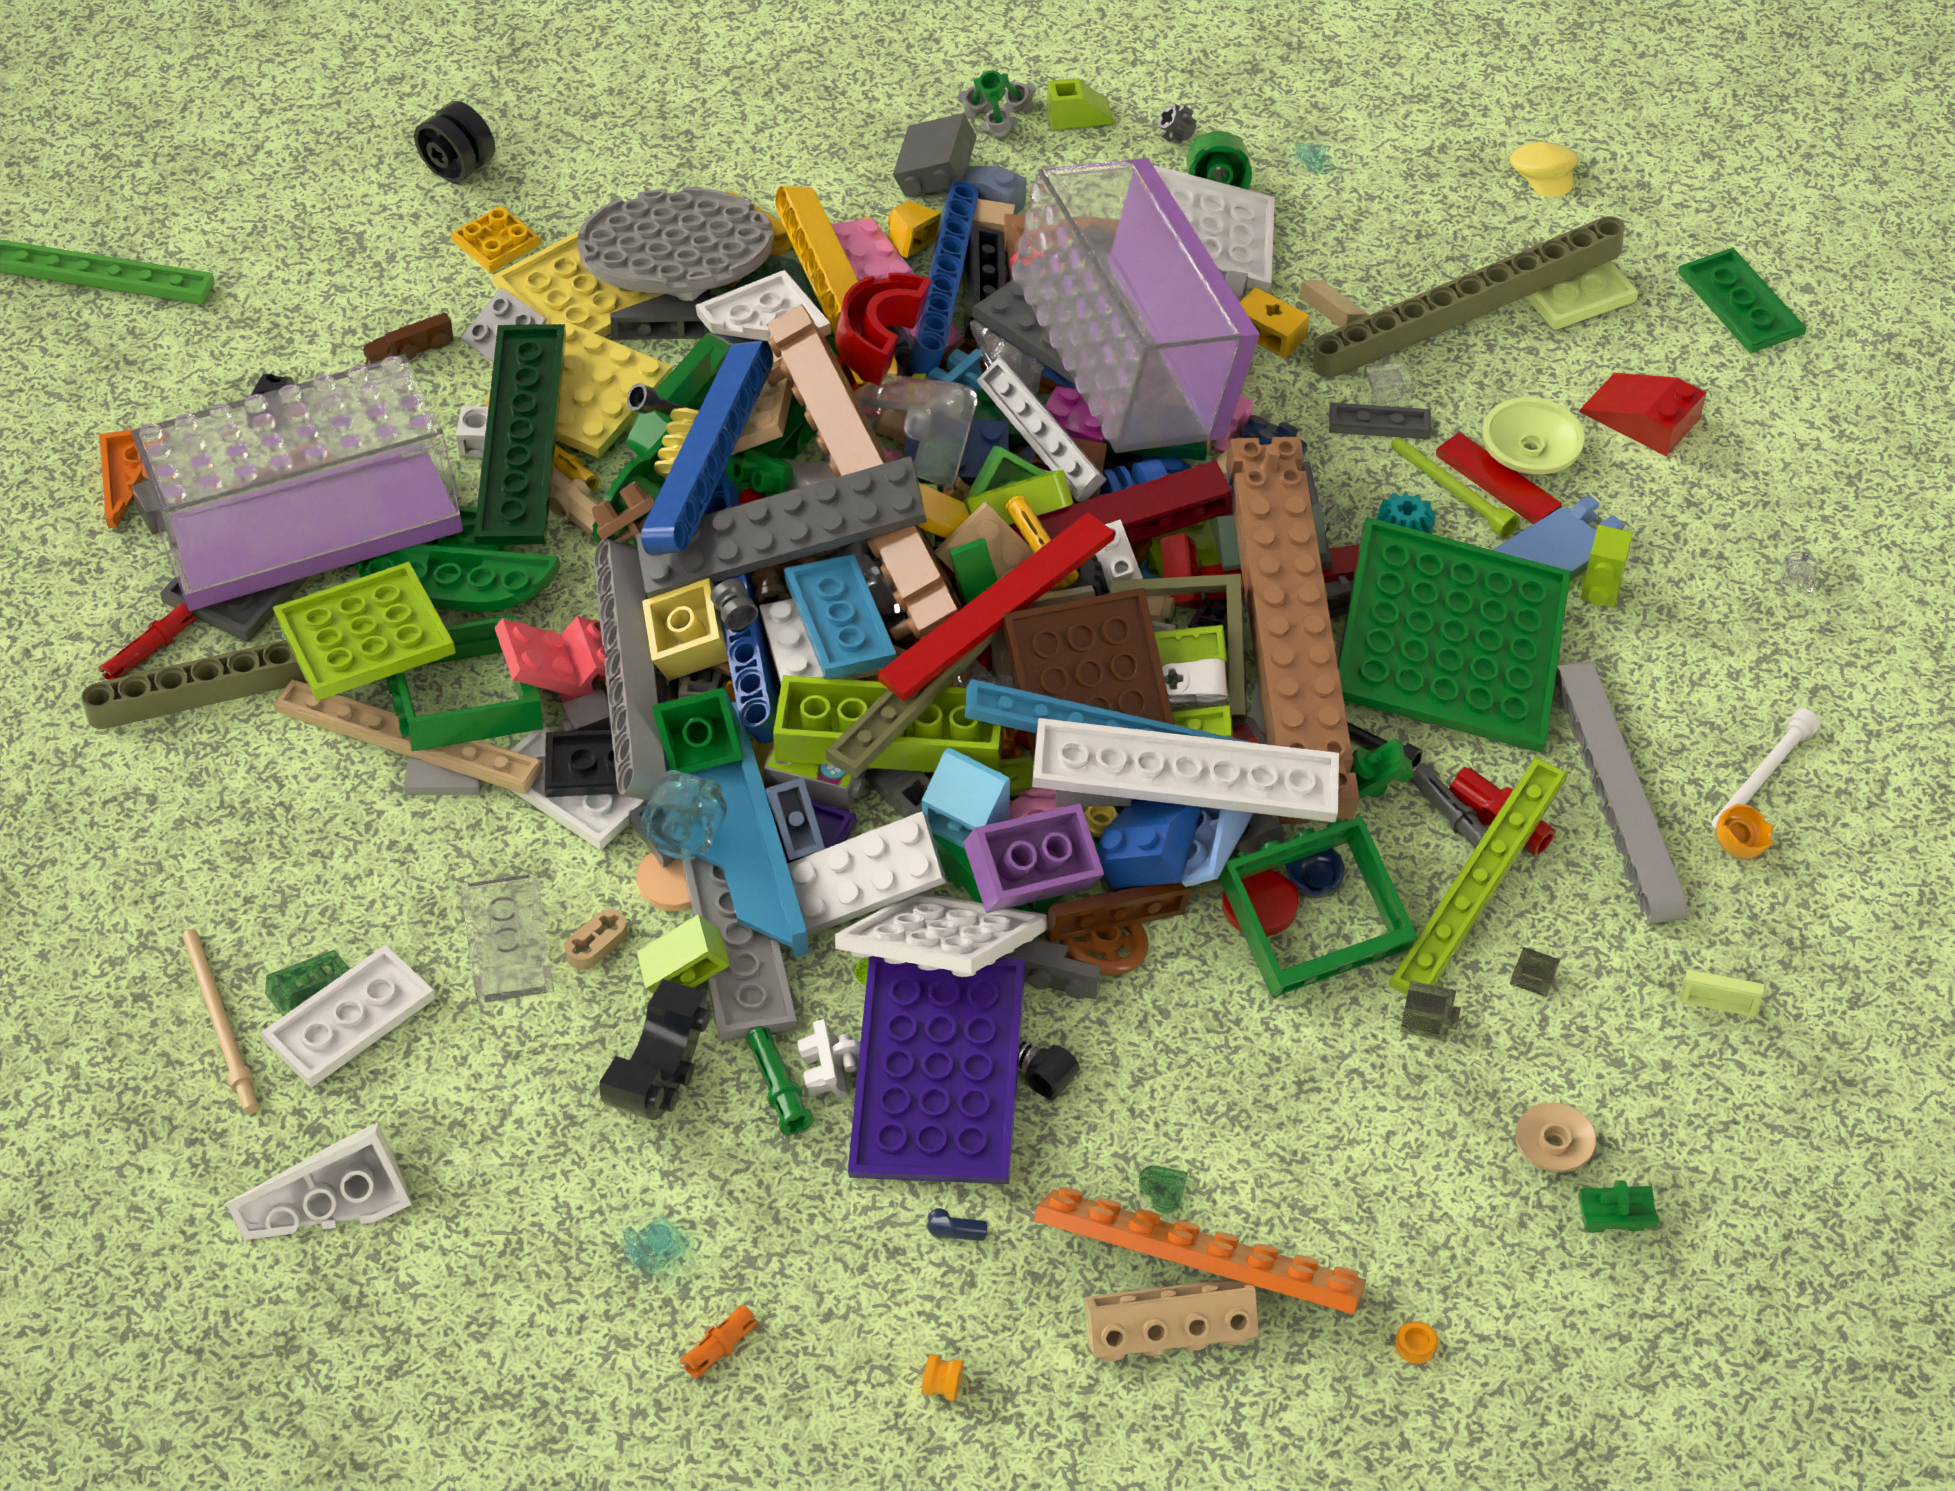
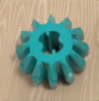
[1376,491,1436,534]

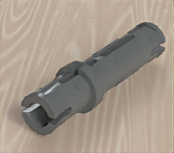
[1409,763,1488,849]

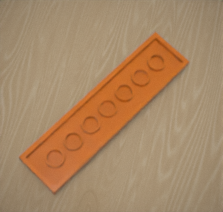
[1034,1187,1366,1314]

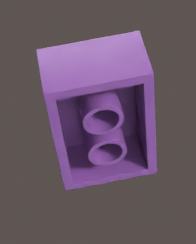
[963,803,1104,913]

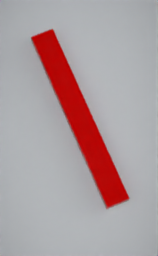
[878,512,1114,701]

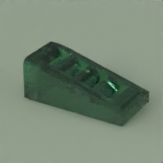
[265,950,350,1016]

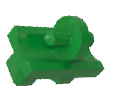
[731,449,794,496]
[1350,738,1414,800]
[1578,1180,1659,1233]

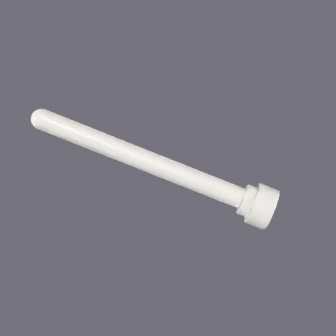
[1712,708,1821,831]

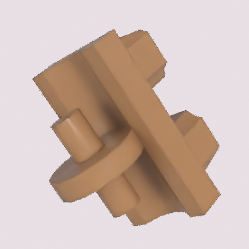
[592,481,656,544]

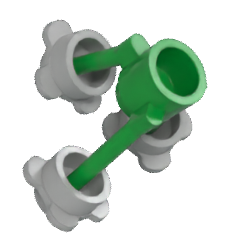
[958,70,1036,139]

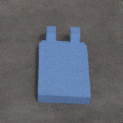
[1493,495,1623,580]

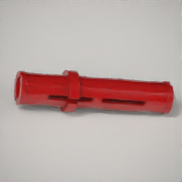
[99,603,196,680]

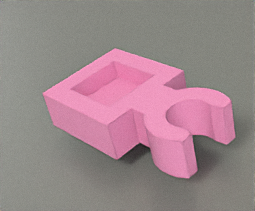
[1213,395,1253,453]

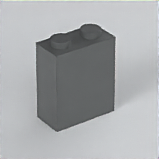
[893,113,977,197]

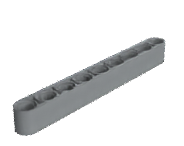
[594,538,666,803]
[1554,661,1687,925]

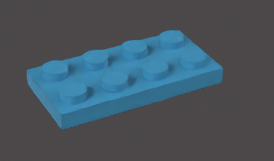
[784,554,897,680]

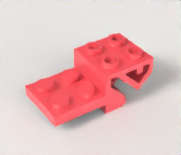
[495,616,607,703]

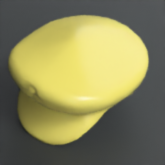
[1510,141,1579,197]

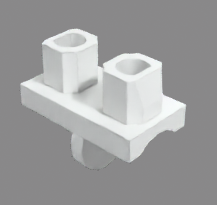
[1095,520,1143,593]
[797,1019,860,1098]

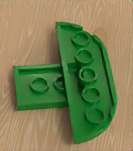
[355,505,561,613]

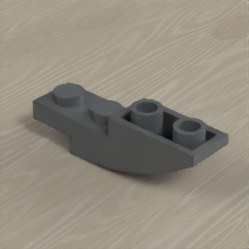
[1000,940,1101,1000]

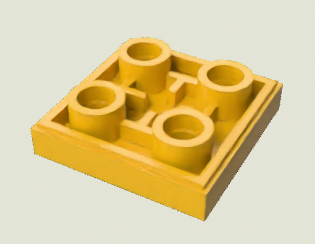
[450,205,541,273]

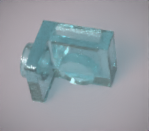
[622,1214,689,1276]

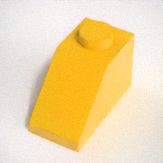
[888,200,942,258]

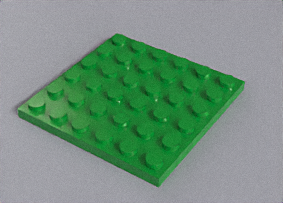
[1337,517,1571,753]

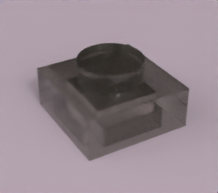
[1510,947,1560,997]

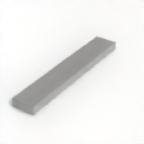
[977,356,1107,502]

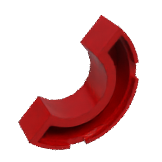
[835,273,932,386]

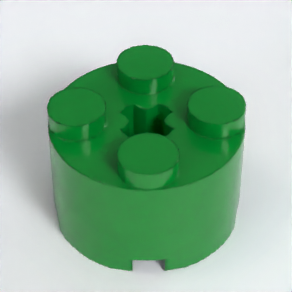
[1186,131,1252,190]

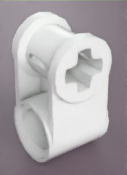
[1162,659,1228,704]

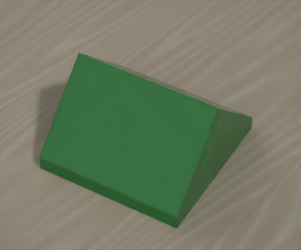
[652,687,744,778]

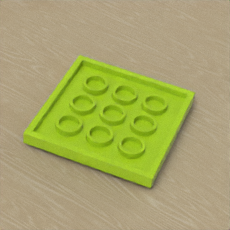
[273,562,456,701]

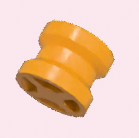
[921,1353,964,1402]

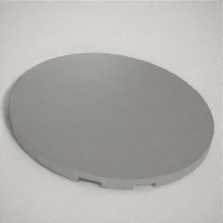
[577,187,774,294]

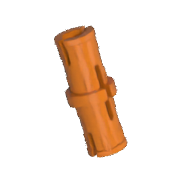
[680,1305,758,1379]

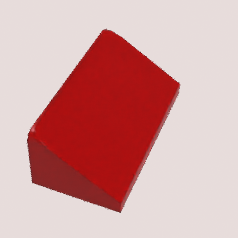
[1160,533,1202,609]

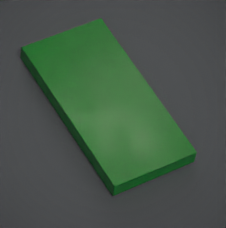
[1678,248,1806,354]

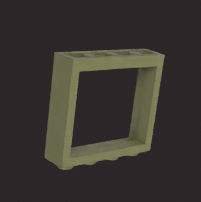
[1104,574,1247,719]

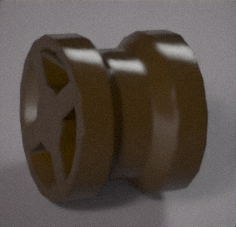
[750,567,790,609]

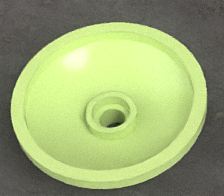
[1482,397,1585,475]

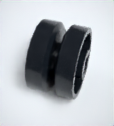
[414,101,496,184]

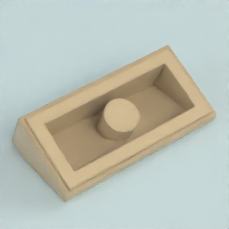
[1299,280,1369,327]

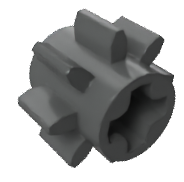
[1158,103,1197,144]

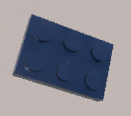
[904,416,1009,485]

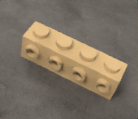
[1084,1279,1259,1361]

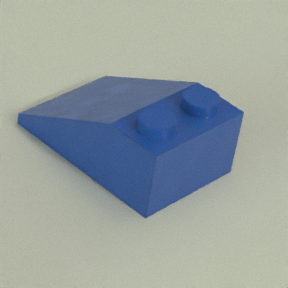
[1097,799,1202,888]

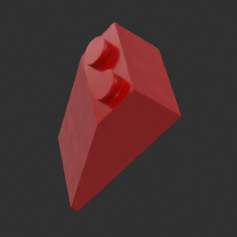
[1580,372,1707,456]

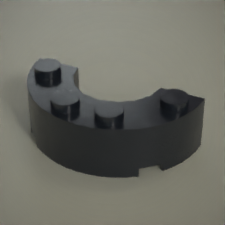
[599,979,710,1120]

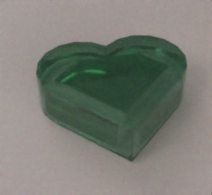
[1139,1165,1188,1214]

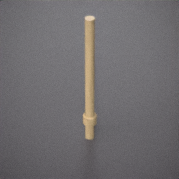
[182,929,259,1115]

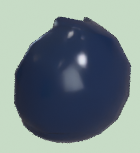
[1285,848,1345,898]

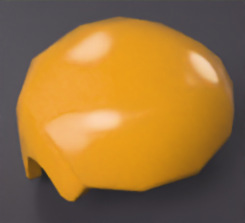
[1716,804,1774,860]

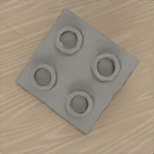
[460,288,547,362]

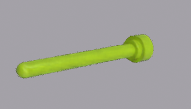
[1391,438,1520,539]

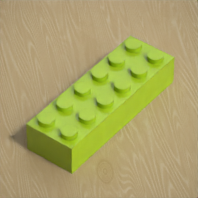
[773,675,1005,772]

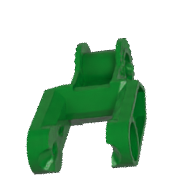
[591,332,818,548]

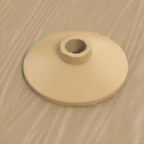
[1515,1103,1596,1172]

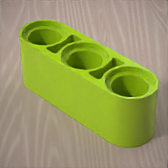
[967,469,1074,525]

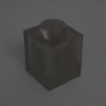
[1400,981,1461,1042]

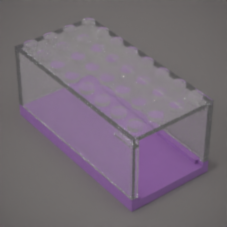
[1012,158,1260,453]
[131,354,463,611]

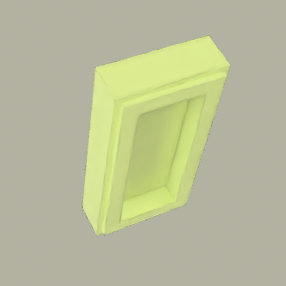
[1679,969,1764,1017]

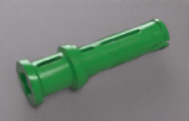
[746,1026,814,1136]

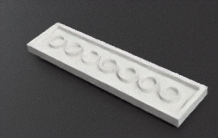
[1032,718,1339,822]

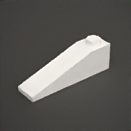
[226,1123,412,1240]

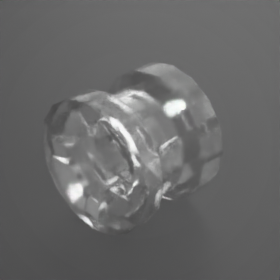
[1779,551,1818,595]

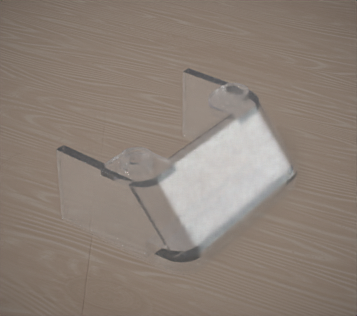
[821,374,977,489]

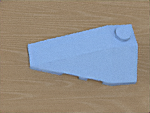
[1181,807,1254,887]

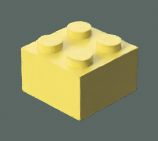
[642,578,729,681]

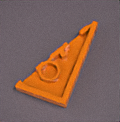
[99,425,168,529]

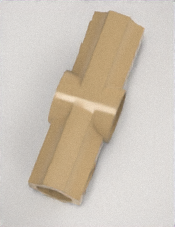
[549,466,599,538]

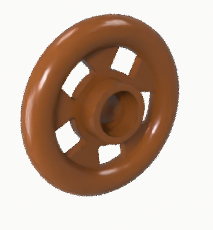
[1059,924,1149,976]

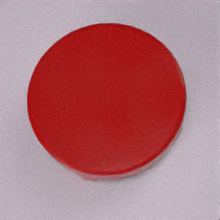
[1221,870,1298,938]

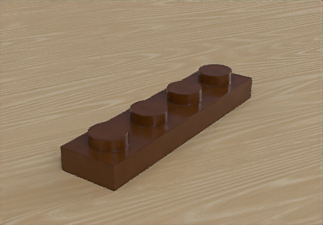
[1044,881,1192,942]

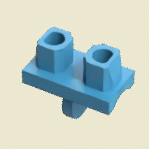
[927,348,984,389]

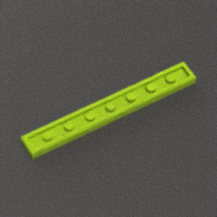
[1389,757,1568,1003]

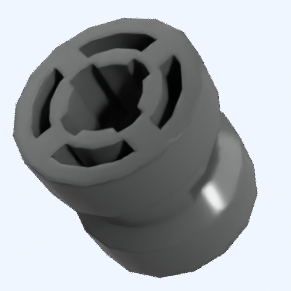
[710,579,758,630]

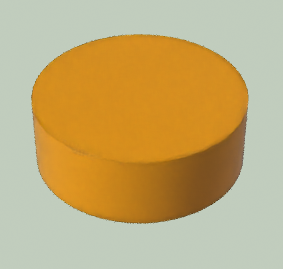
[1395,1321,1438,1364]

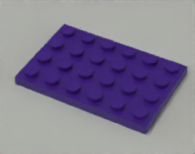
[848,956,1026,1184]

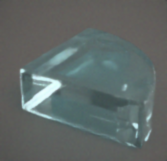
[1295,142,1326,174]

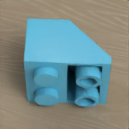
[922,748,1010,849]

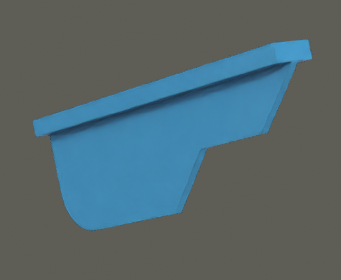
[657,702,809,957]

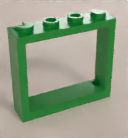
[386,615,543,752]
[1218,816,1418,998]

